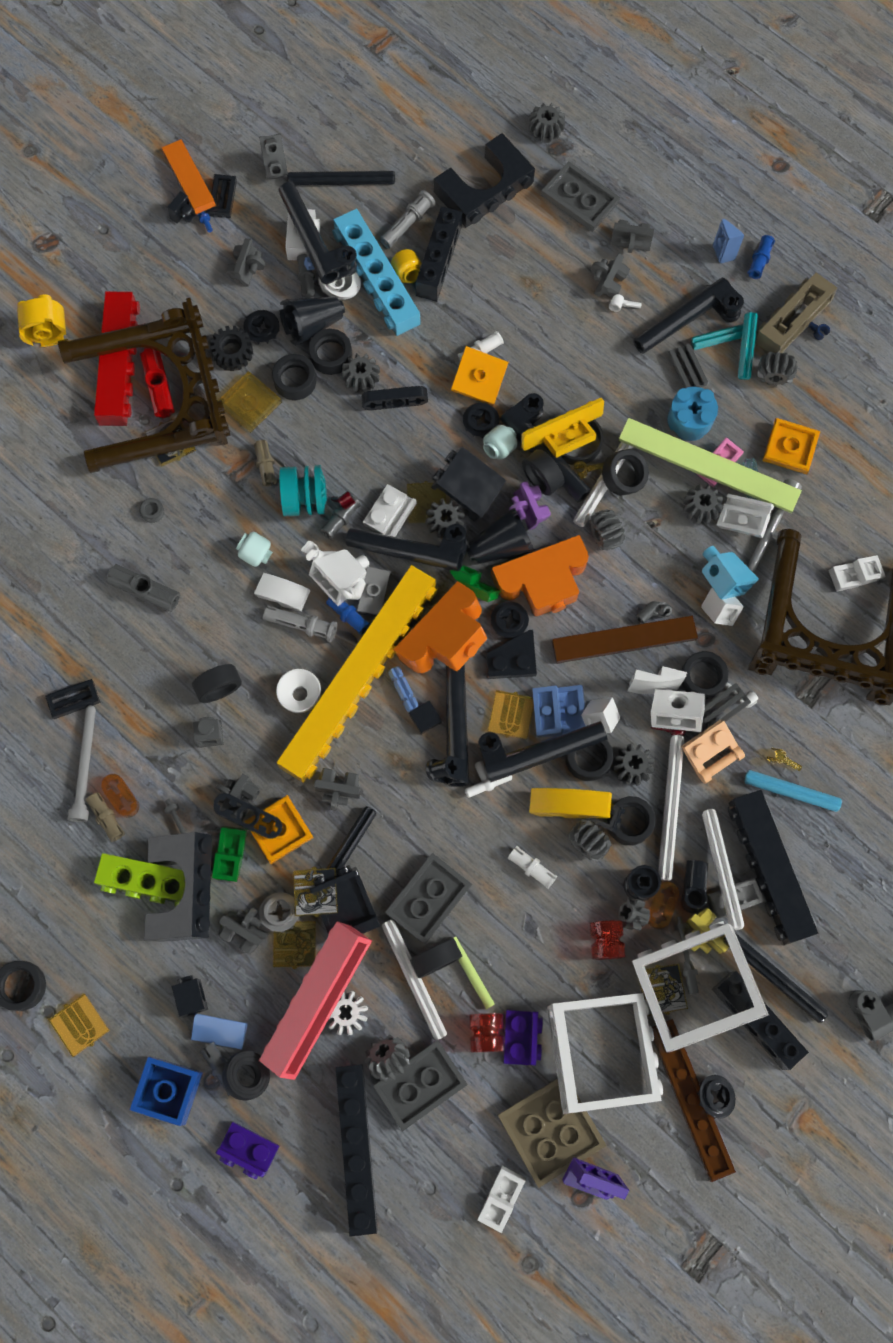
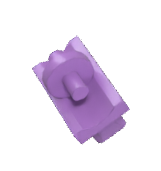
[509,481,551,530]

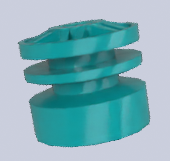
[280,465,327,516]

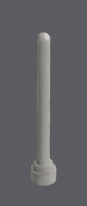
[747,479,802,573]
[67,705,96,822]

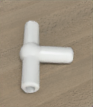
[465,761,512,798]

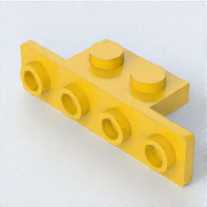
[521,398,604,458]

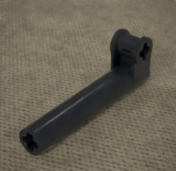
[278,182,357,284]
[633,277,744,354]
[500,393,591,502]
[346,524,468,572]
[426,665,469,787]
[478,721,608,782]

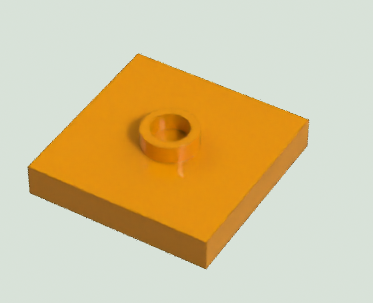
[451,346,509,406]
[762,418,820,475]
[245,795,314,864]

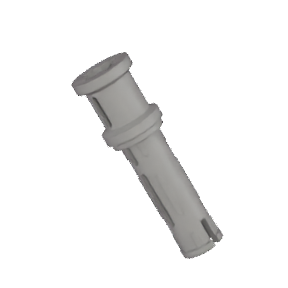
[380,190,435,249]
[263,605,337,643]

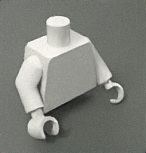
[301,541,369,606]

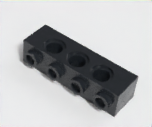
[416,206,462,302]
[712,971,809,1070]

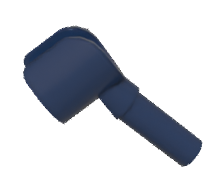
[808,322,830,340]

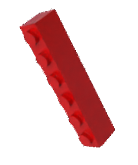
[94,291,140,426]

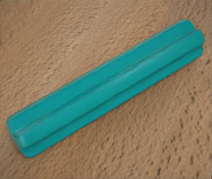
[738,312,758,380]
[691,324,757,350]

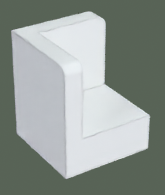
[701,588,744,626]
[581,697,620,733]

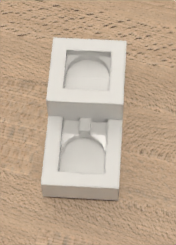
[828,555,886,592]
[254,573,310,611]
[478,1166,526,1233]

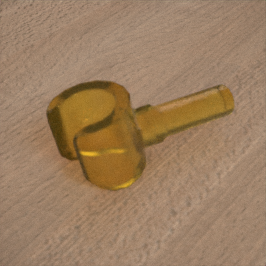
[574,461,604,479]
[767,748,802,771]

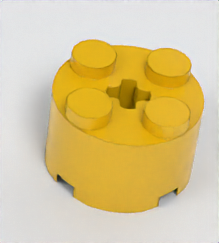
[17,294,66,347]

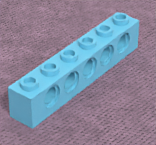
[332,209,420,336]

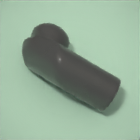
[635,601,672,624]

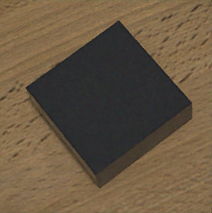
[409,700,442,735]

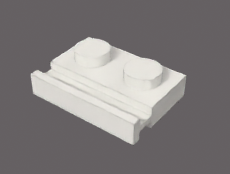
[363,484,417,537]
[717,494,774,538]

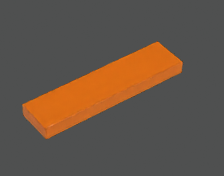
[162,139,216,214]

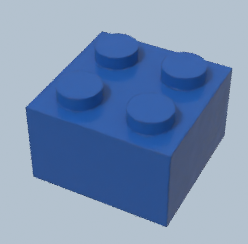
[130,1057,203,1126]

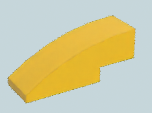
[529,788,612,818]

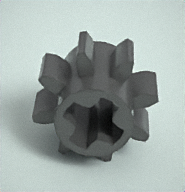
[619,898,650,931]

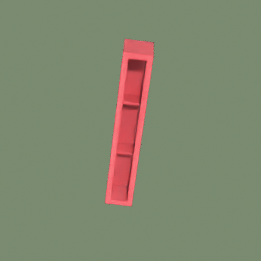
[259,921,372,1080]

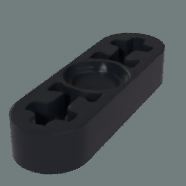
[361,386,428,410]
[213,793,282,839]

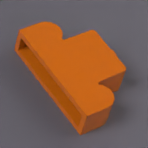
[491,535,589,617]
[393,581,487,673]

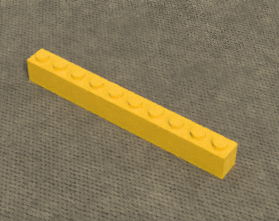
[277,565,437,783]

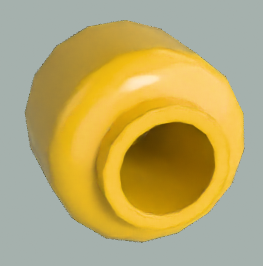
[391,249,422,284]

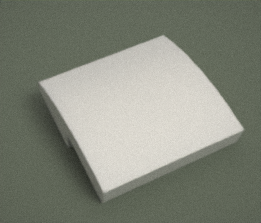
[627,666,687,694]

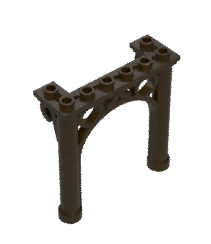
[58,298,231,473]
[748,529,893,706]

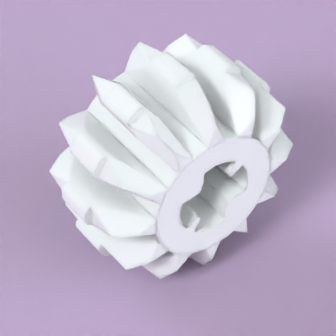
[329,991,368,1035]

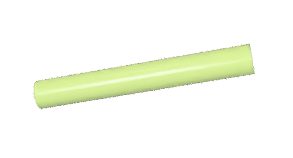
[454,937,495,1010]

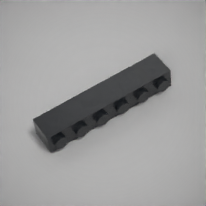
[728,790,819,945]
[335,1064,378,1237]

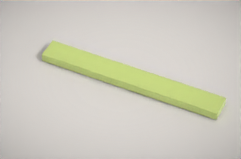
[619,418,802,513]

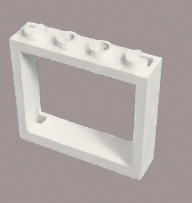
[632,921,769,1052]
[547,993,663,1114]

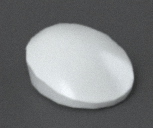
[318,266,361,300]

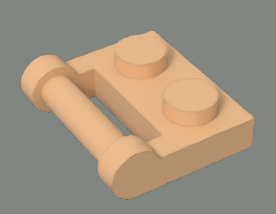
[681,720,745,784]

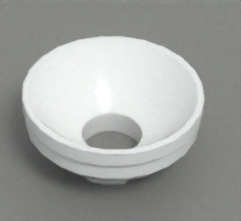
[276,669,321,713]

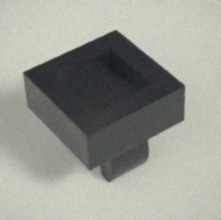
[167,191,195,223]

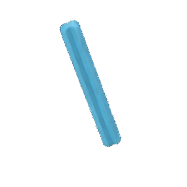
[744,770,842,812]

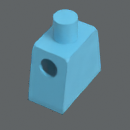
[702,546,759,600]

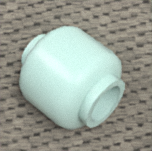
[483,425,517,460]
[236,532,273,567]

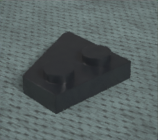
[487,630,537,679]

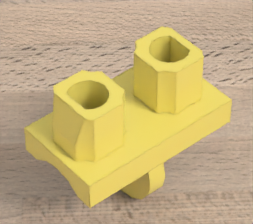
[686,908,729,954]

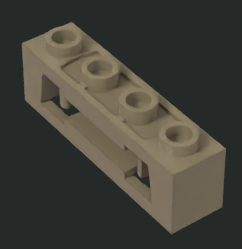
[756,273,837,353]

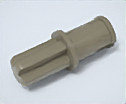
[254,440,277,487]

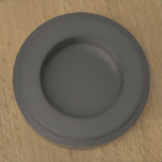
[140,498,164,523]

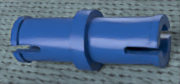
[748,235,775,279]
[326,597,371,635]

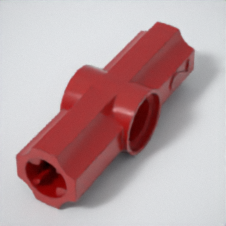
[140,348,175,418]

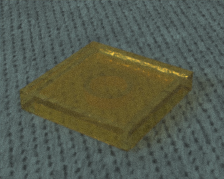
[218,371,282,433]

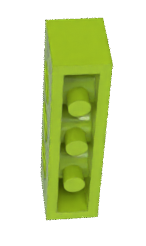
[94,853,185,907]

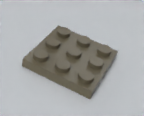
[498,1078,607,1188]

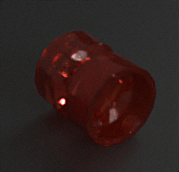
[589,920,625,960]
[469,1014,504,1052]

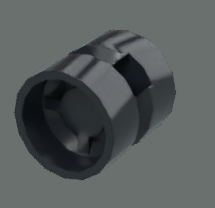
[623,865,661,901]

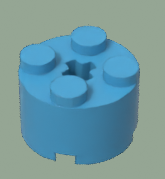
[667,387,718,441]

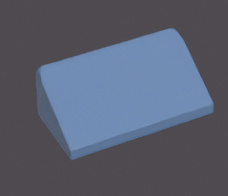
[713,219,744,264]
[191,1013,248,1050]

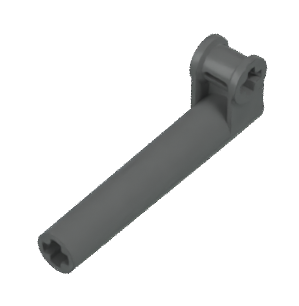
[849,990,893,1042]

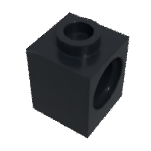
[171,975,208,1018]

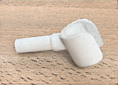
[609,294,642,312]
[725,682,758,708]

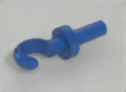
[196,211,213,233]

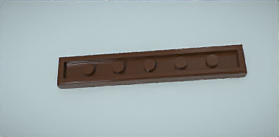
[552,615,698,664]
[652,1019,736,1182]

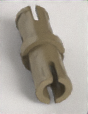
[86,792,125,842]

